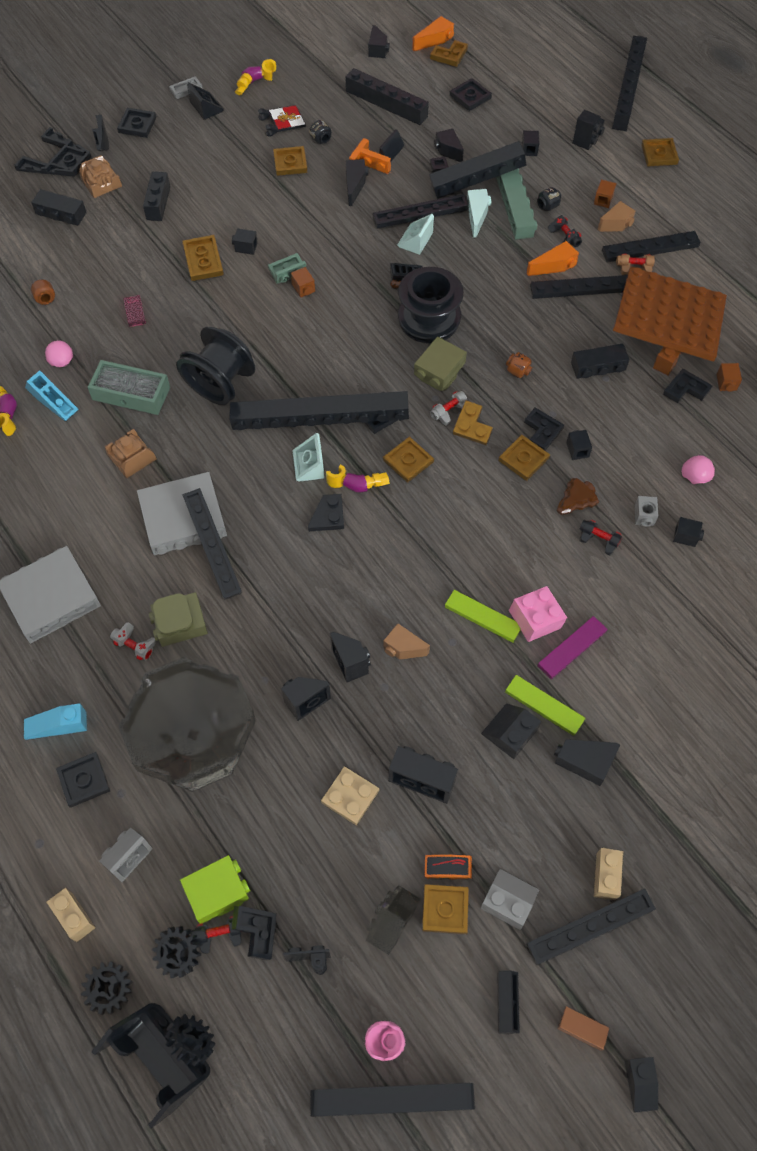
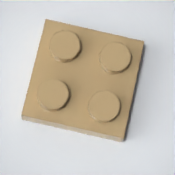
[321,766,379,826]

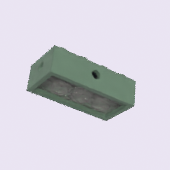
[88,360,170,415]

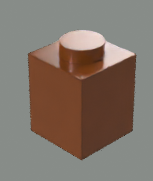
[594,179,617,208]
[291,267,315,298]
[653,347,681,376]
[716,363,742,392]

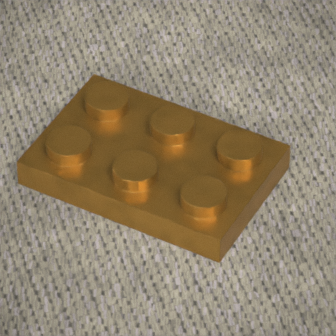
[183,235,224,281]

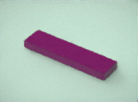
[537,616,608,680]

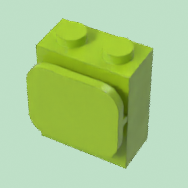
[180,855,250,924]

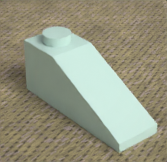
[467,189,491,237]

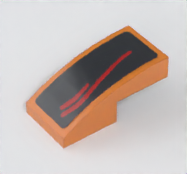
[425,855,472,880]

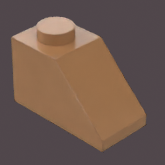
[598,201,635,232]
[384,624,430,659]

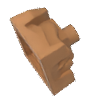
[79,155,122,198]
[105,429,157,479]

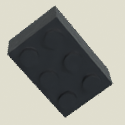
[389,746,458,804]

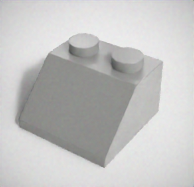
[99,828,152,882]
[480,869,539,930]

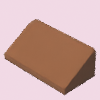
[557,1007,609,1051]

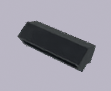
[497,970,520,1034]

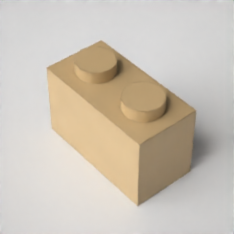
[594,848,623,901]
[47,888,96,942]

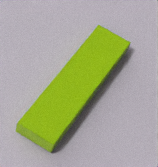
[445,590,521,643]
[505,675,586,736]

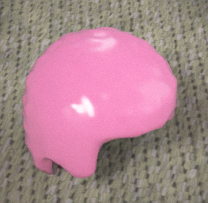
[45,340,73,367]
[681,455,715,484]
[365,1021,405,1061]

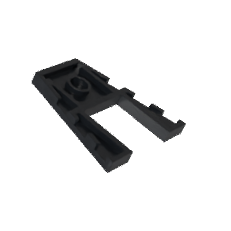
[14,127,92,177]

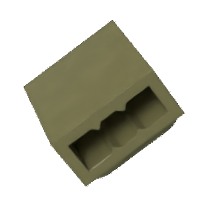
[414,336,467,391]
[149,592,208,647]

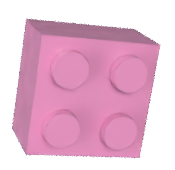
[509,586,567,642]

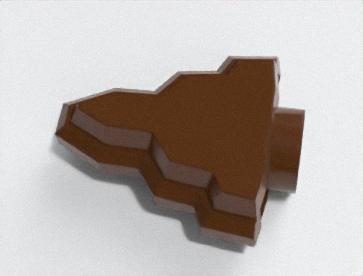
[557,478,599,515]

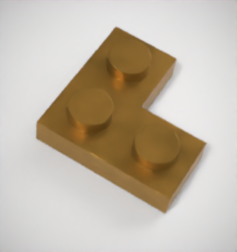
[430,40,468,67]
[453,401,493,445]

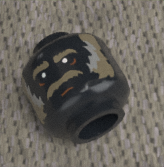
[309,120,332,144]
[537,187,561,211]

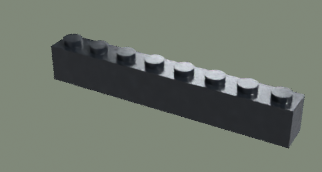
[612,35,647,132]

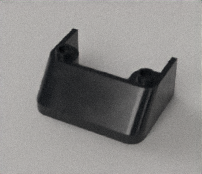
[92,1003,210,1129]

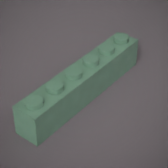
[496,169,537,240]

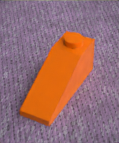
[412,16,454,51]
[526,241,579,276]

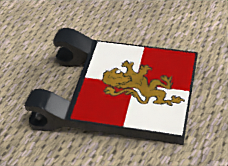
[258,105,306,137]

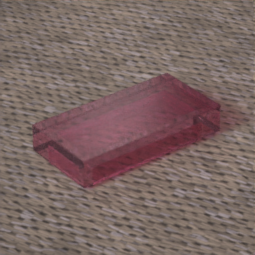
[123,295,146,327]

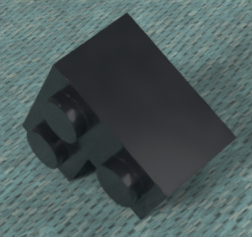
[572,109,605,150]

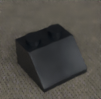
[330,632,371,682]
[281,677,331,721]
[481,703,541,759]

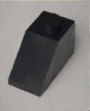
[368,25,390,59]
[434,129,464,162]
[624,1057,658,1113]

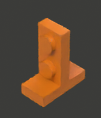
[349,138,391,174]

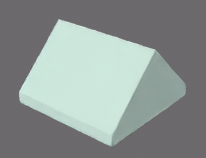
[397,214,434,255]
[293,433,324,481]

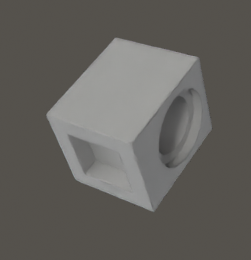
[635,496,658,527]

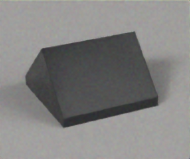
[187,82,224,120]

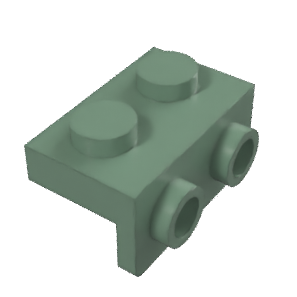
[268,253,306,284]

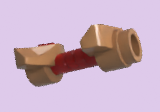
[616,254,655,275]

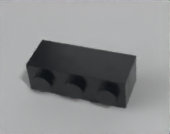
[143,171,170,221]
[31,189,87,226]
[571,343,630,379]

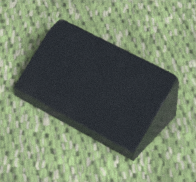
[379,129,404,161]

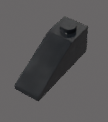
[346,159,368,206]

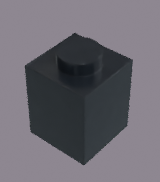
[522,130,539,156]
[232,228,258,255]
[566,430,592,460]
[673,517,704,547]

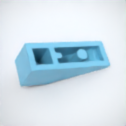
[25,370,78,421]
[24,704,87,740]

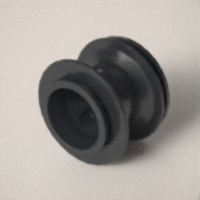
[398,267,464,343]
[176,327,256,405]

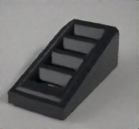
[390,263,423,281]

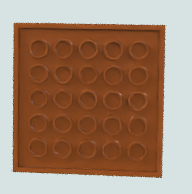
[613,266,727,362]

